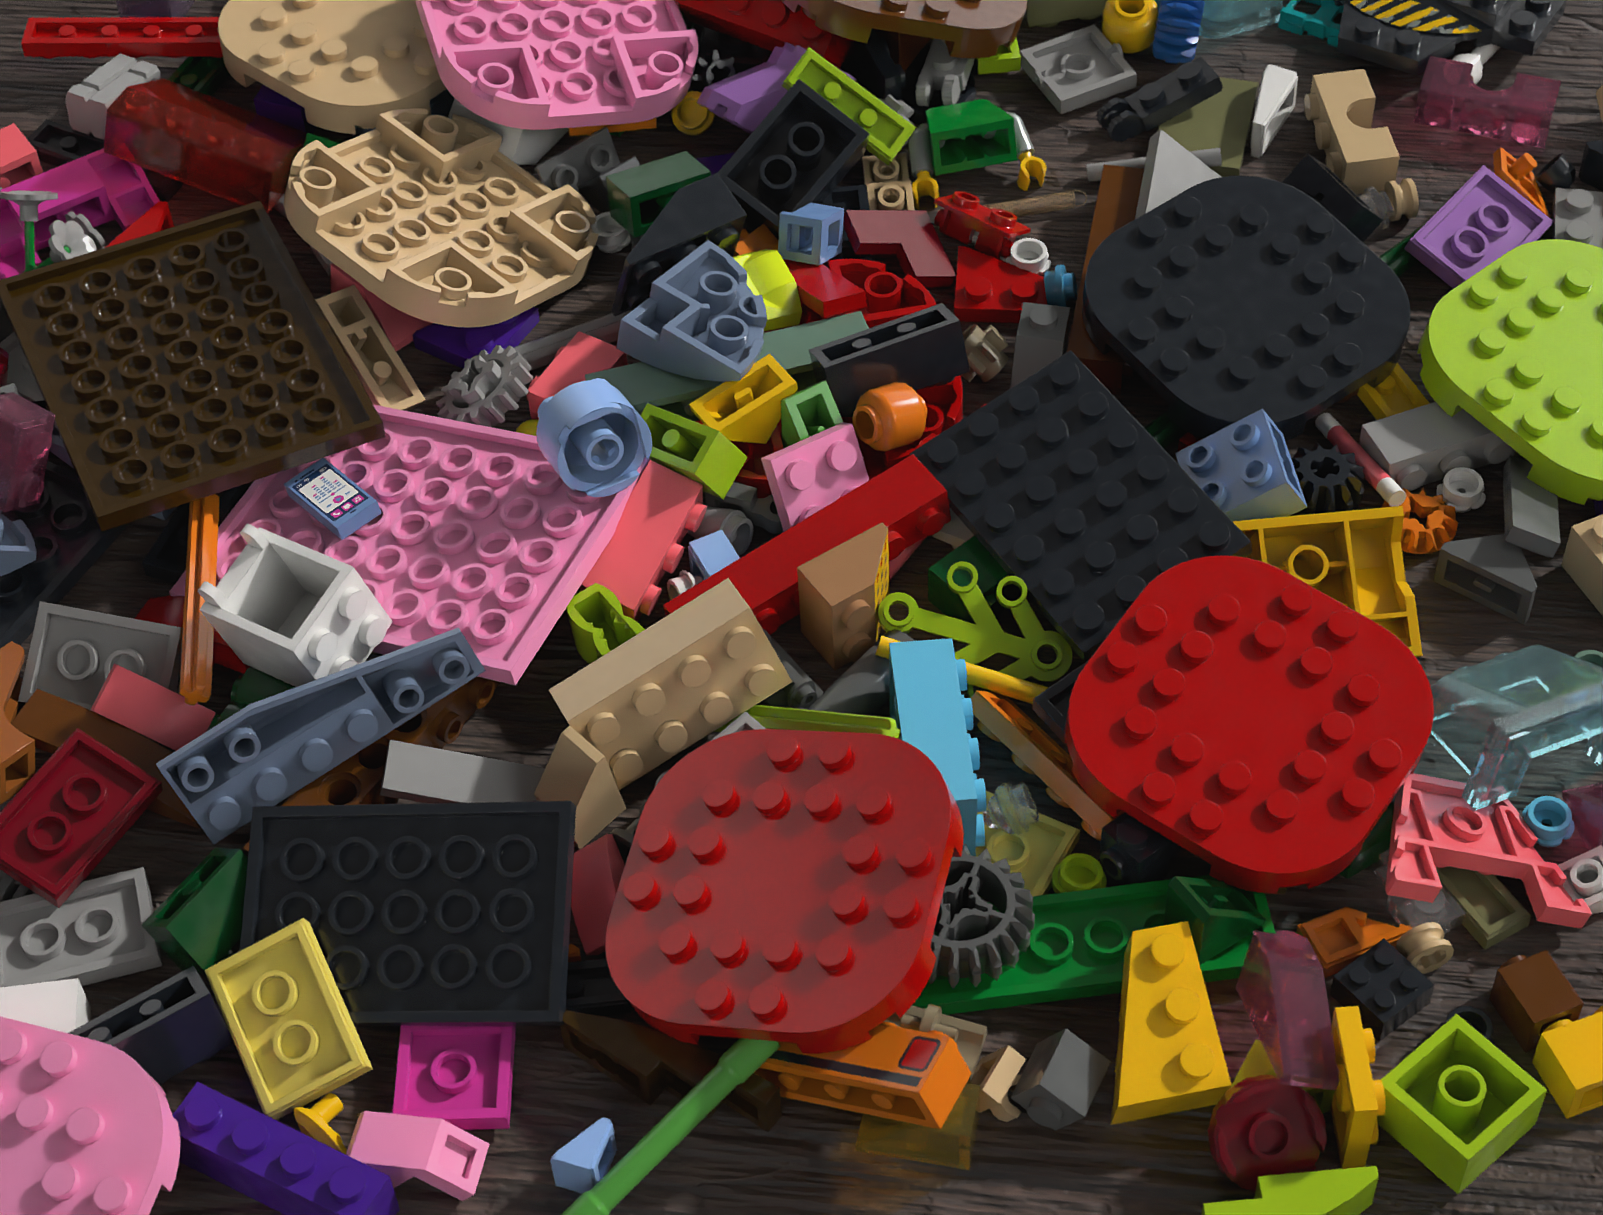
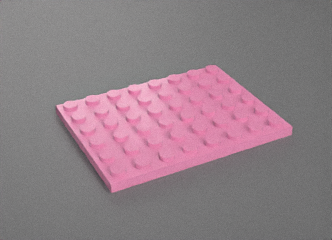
[169,405,651,685]

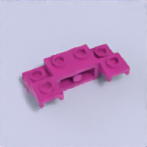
[0,140,160,280]

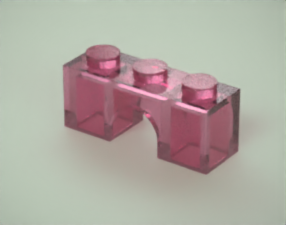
[1414,56,1561,148]

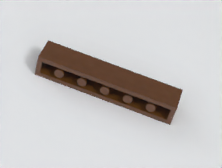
[1067,164,1144,396]

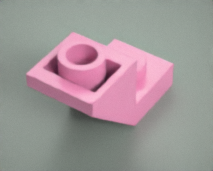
[346,1111,489,1201]

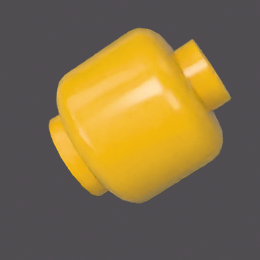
[1102,0,1159,54]

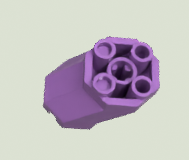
[697,42,857,134]

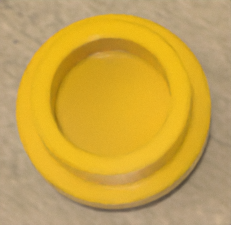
[671,91,715,135]

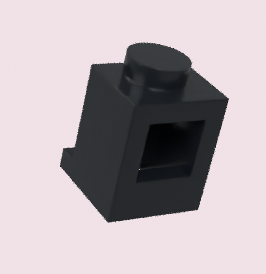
[1097,812,1172,887]

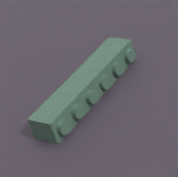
[585,311,869,421]

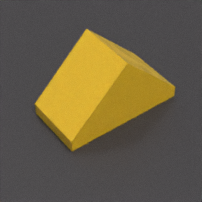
[689,354,798,444]

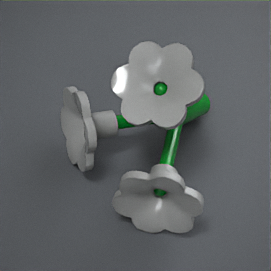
[0,190,105,273]

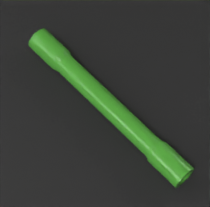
[561,1038,780,1215]

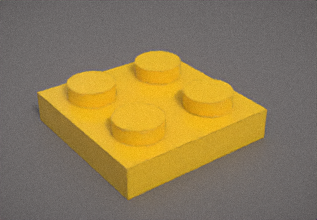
[1323,1006,1386,1169]

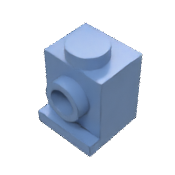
[778,203,844,265]

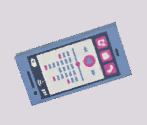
[284,458,382,540]

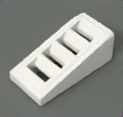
[1250,64,1298,158]

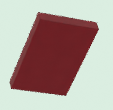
[0,728,163,908]

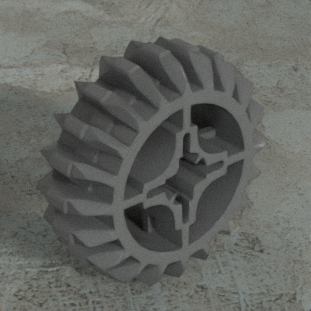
[929,844,1035,989]

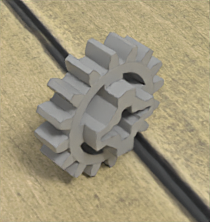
[436,345,533,427]

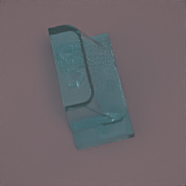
[1431,644,1603,811]

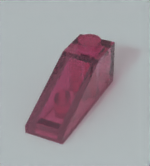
[1236,930,1339,1091]

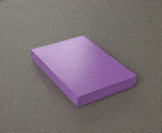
[1404,165,1554,289]

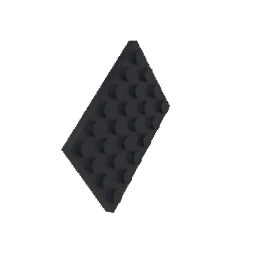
[910,350,1252,663]
[240,801,576,1027]

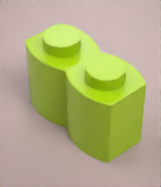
[566,583,645,664]

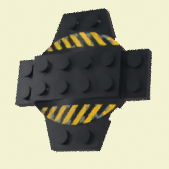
[1334,0,1566,76]

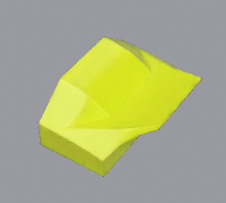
[733,249,802,331]

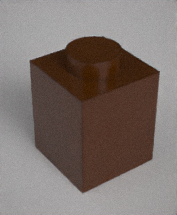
[1489,950,1584,1053]

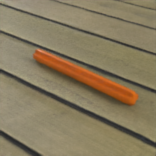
[179,494,220,706]

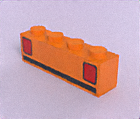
[754,1022,972,1129]

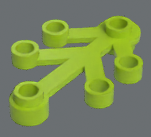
[878,561,1072,698]

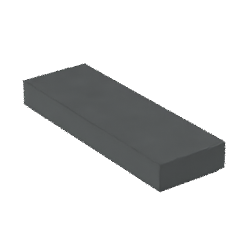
[1502,455,1561,558]

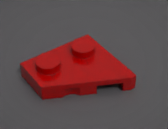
[954,246,1047,323]

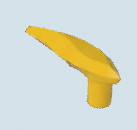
[294,1093,347,1154]

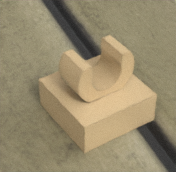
[956,1045,1026,1122]

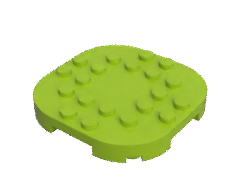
[1417,239,1603,505]

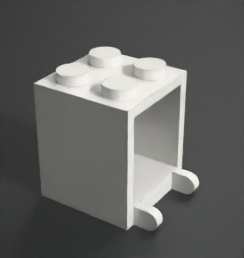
[197,524,393,687]

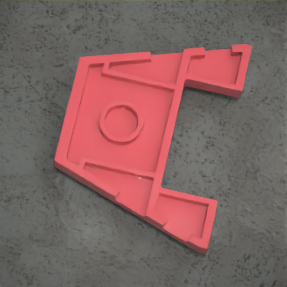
[1385,773,1592,929]

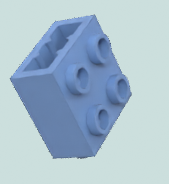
[1175,409,1307,521]

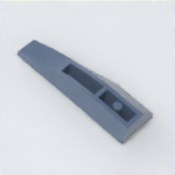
[156,628,486,844]

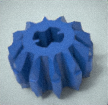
[1152,0,1205,64]

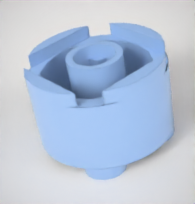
[536,378,652,497]

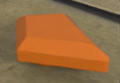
[1493,147,1550,218]

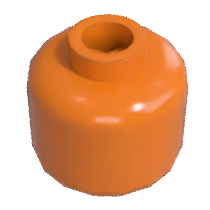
[853,382,927,452]

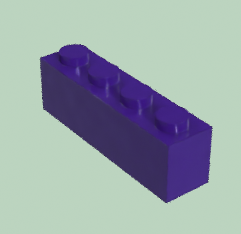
[172,1082,400,1215]

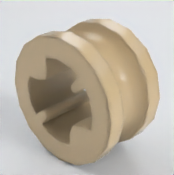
[1384,178,1419,221]
[1396,922,1454,974]

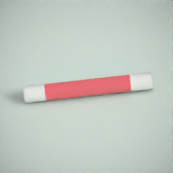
[1315,413,1406,507]

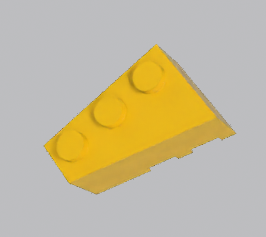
[1110,921,1232,1125]

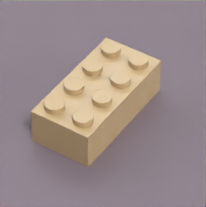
[549,578,792,790]

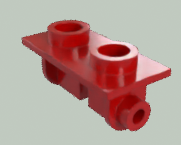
[933,191,1031,261]

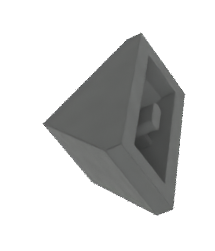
[1434,533,1537,625]

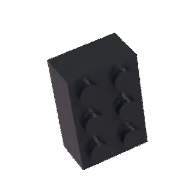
[718,79,870,239]

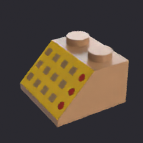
[797,522,889,671]

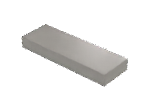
[380,740,545,803]

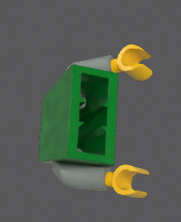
[908,99,1047,210]

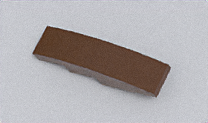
[11,689,201,829]

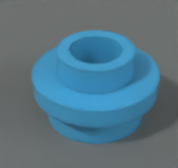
[1044,264,1078,307]

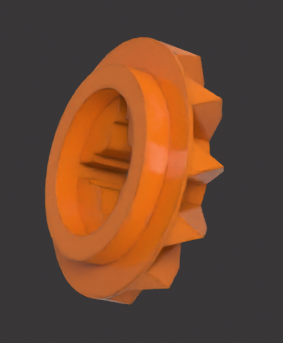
[1381,487,1458,554]

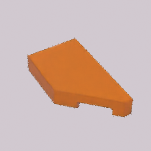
[1296,907,1412,979]

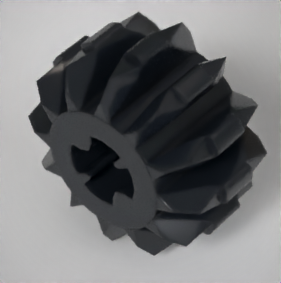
[1291,442,1365,515]

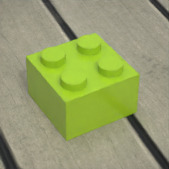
[1377,1014,1547,1194]

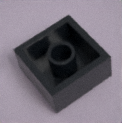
[1330,939,1434,1041]

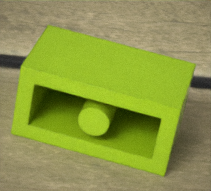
[640,403,748,500]

